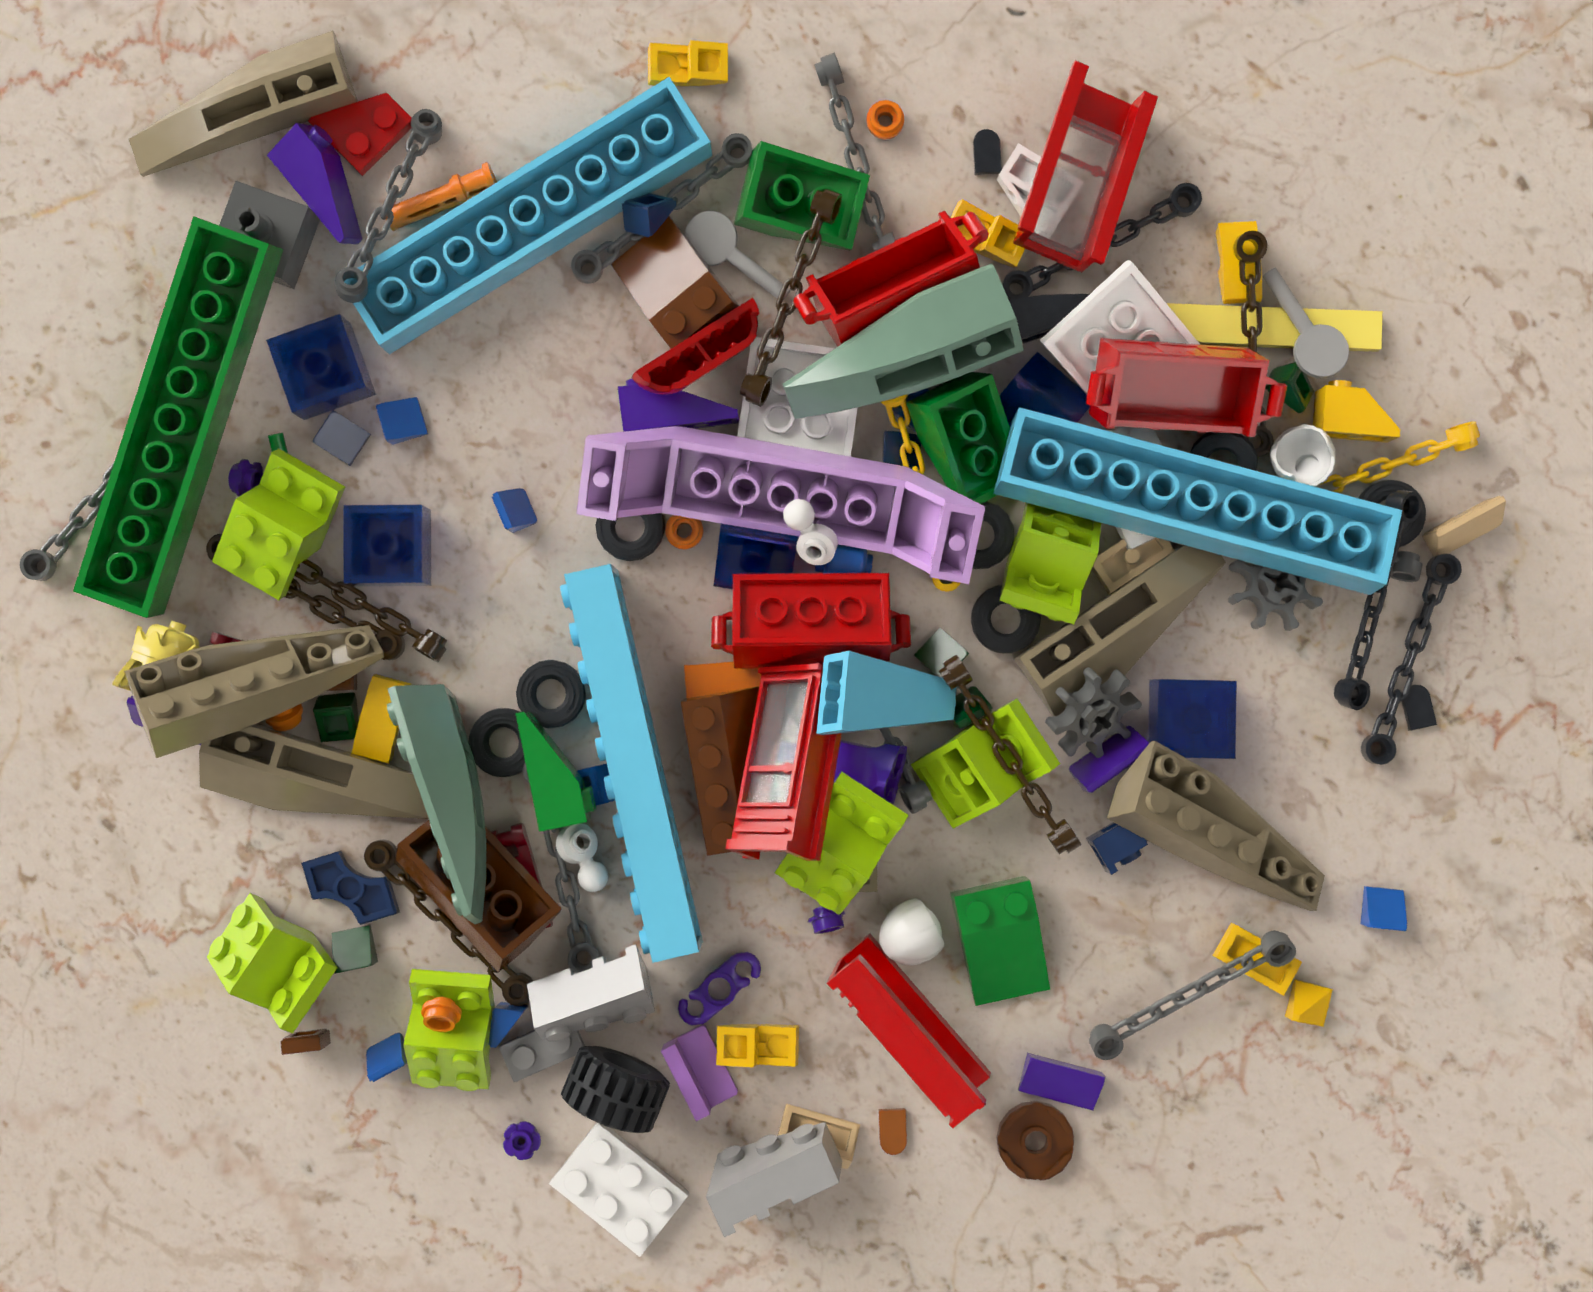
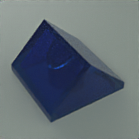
[999,352,1090,427]
[713,523,798,589]

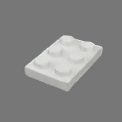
[549,1123,689,1257]

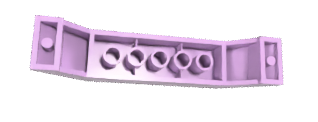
[577,426,985,584]

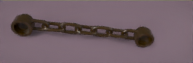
[740,189,842,407]
[1233,231,1274,457]
[206,534,405,660]
[294,559,447,662]
[939,655,1081,855]
[364,839,533,1006]

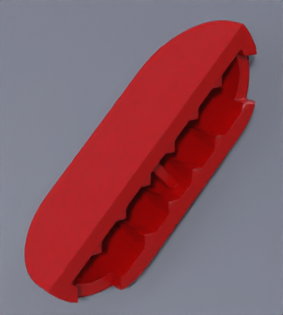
[631,298,760,395]

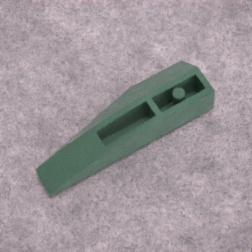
[782,263,1024,419]
[387,684,486,924]

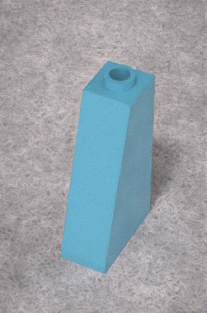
[816,651,956,735]

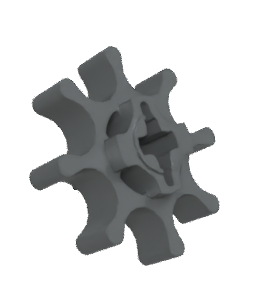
[1228,560,1323,631]
[1045,667,1142,758]

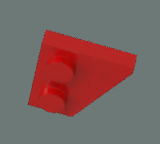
[308,92,412,176]

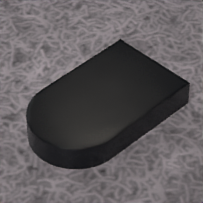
[973,129,1002,175]
[1402,685,1437,731]

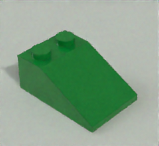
[734,141,870,251]
[906,372,1010,504]
[516,712,596,832]
[950,876,1050,1006]

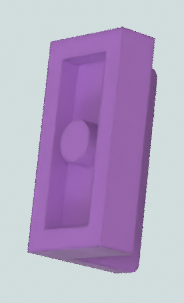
[661,1024,738,1121]

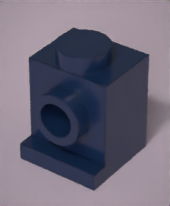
[1086,822,1148,875]

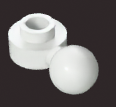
[783,499,838,565]
[556,823,609,892]

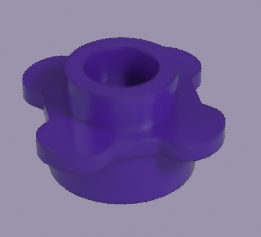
[228,459,263,497]

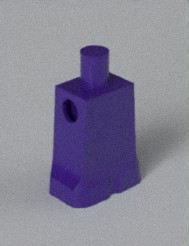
[777,740,907,805]

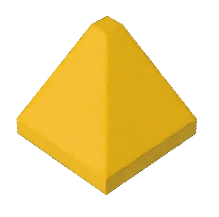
[1285,979,1333,1027]

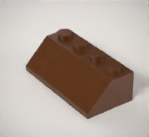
[681,686,779,856]
[396,820,562,973]

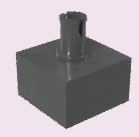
[219,181,320,289]

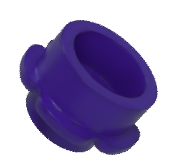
[808,906,845,934]
[503,1121,541,1160]

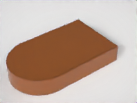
[878,1108,907,1155]

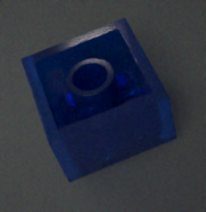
[266,314,376,420]
[343,505,431,587]
[1148,679,1237,759]

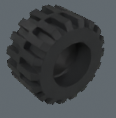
[561,1046,670,1133]

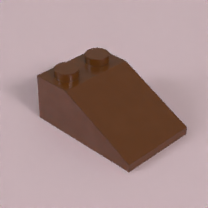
[611,216,739,348]

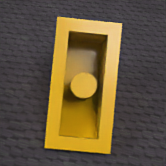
[1313,380,1401,443]

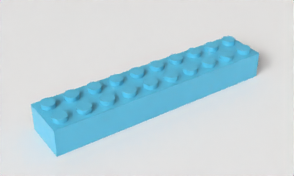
[345,76,712,355]
[993,407,1402,595]
[560,564,703,963]

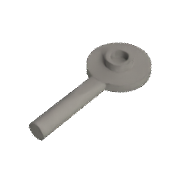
[684,211,790,301]
[1262,268,1349,379]

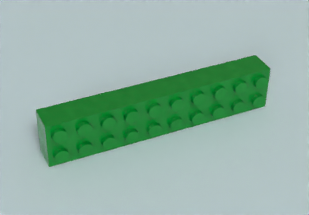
[73,216,284,618]

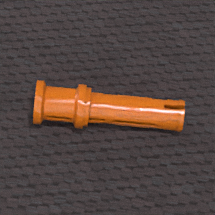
[386,162,497,231]

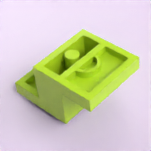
[212,448,345,600]
[999,502,1102,625]
[911,698,1061,828]
[774,772,908,915]
[207,893,338,1034]
[403,969,495,1091]

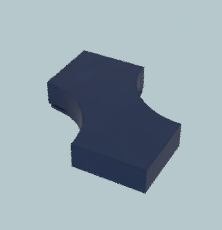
[301,851,400,925]

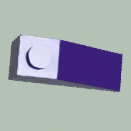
[267,123,363,245]
[617,379,739,432]

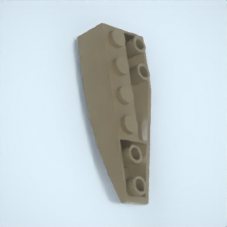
[129,31,358,177]
[1014,545,1226,717]
[124,625,384,758]
[199,723,429,819]
[1107,741,1325,911]

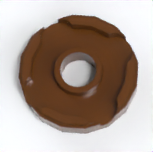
[996,1101,1074,1180]

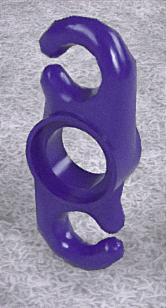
[677,952,761,1026]

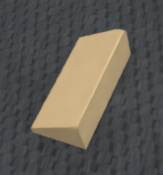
[1422,495,1506,557]
[777,1104,860,1169]

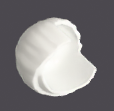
[1270,424,1336,487]
[879,898,944,966]

